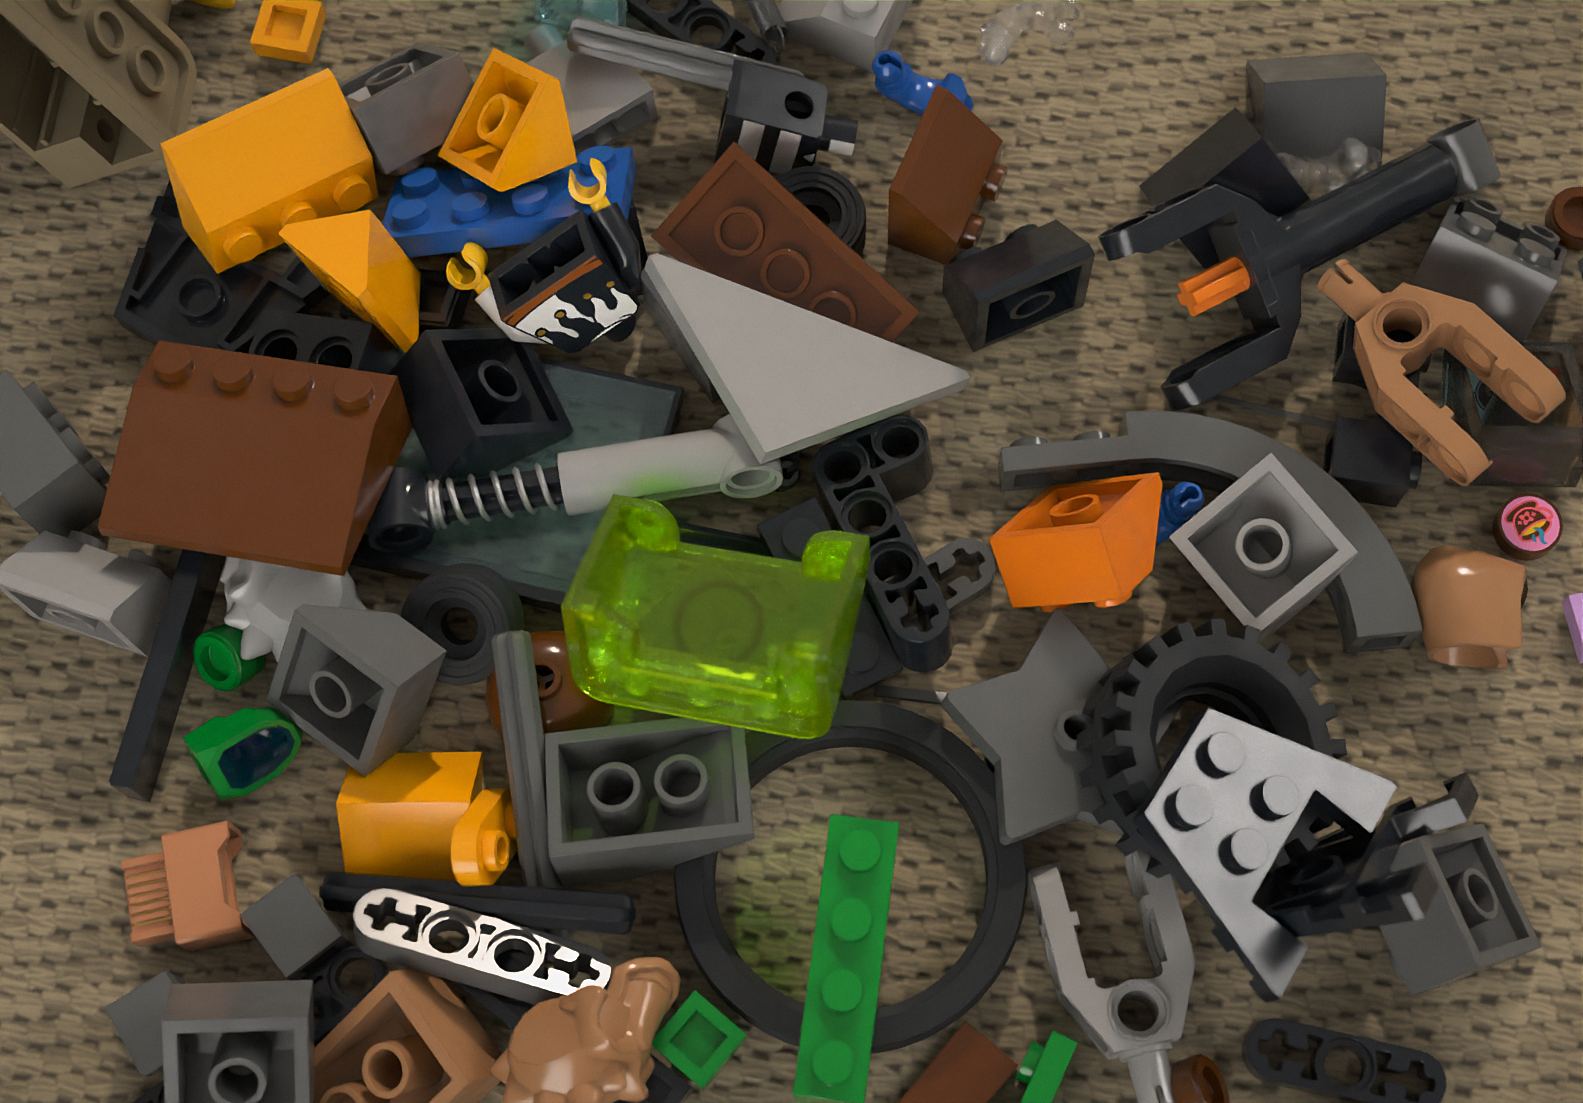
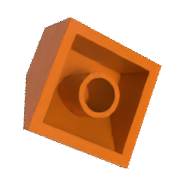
[989,472,1163,612]

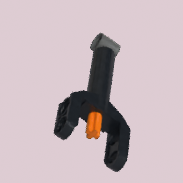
[1098,118,1501,411]

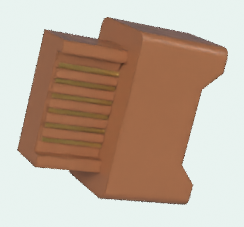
[121,820,256,952]

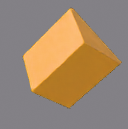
[438,47,577,192]
[278,209,421,354]
[336,752,483,881]

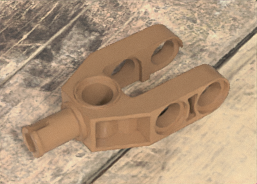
[1317,259,1566,486]

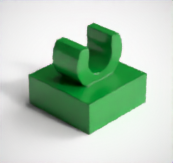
[651,990,748,1091]

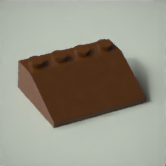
[98,340,412,576]

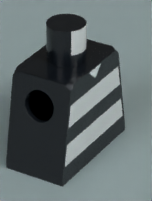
[714,60,858,173]

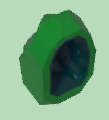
[183,707,303,802]

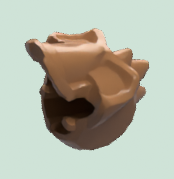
[490,957,681,1103]

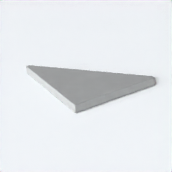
[644,253,970,464]

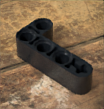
[813,415,953,673]

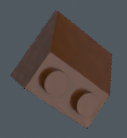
[888,85,1008,265]

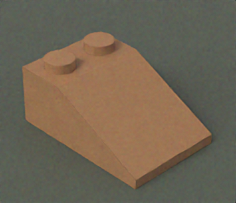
[314,968,501,1103]

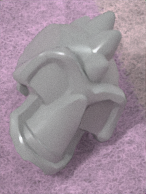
[220,556,368,663]

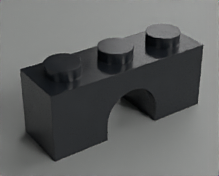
[1323,312,1432,508]

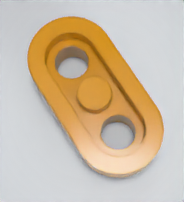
[451,787,518,886]

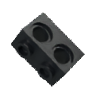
[248,309,399,375]

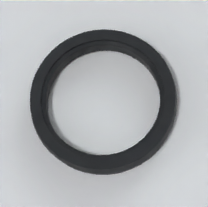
[674,700,1027,1054]

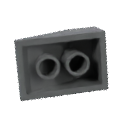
[544,710,755,888]
[162,980,314,1103]

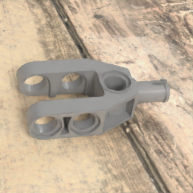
[1027,849,1196,1103]

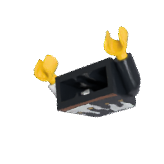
[446,158,641,353]

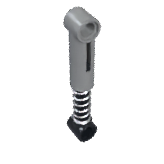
[368,414,783,554]

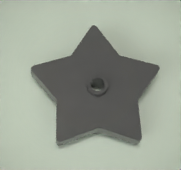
[941,609,1185,846]

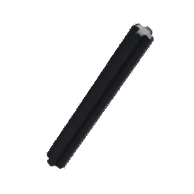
[319,871,636,935]

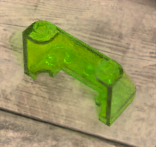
[561,494,870,739]

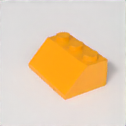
[160,68,379,274]

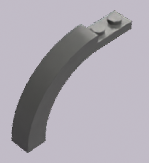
[997,410,1423,654]

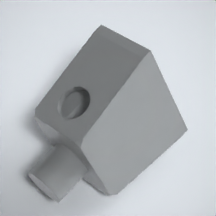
[524,23,658,153]

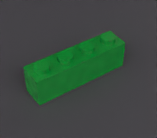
[793,814,899,1103]

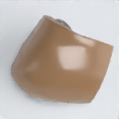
[1411,545,1528,669]

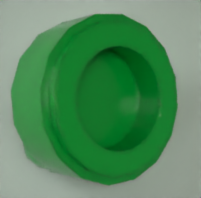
[193,624,266,692]

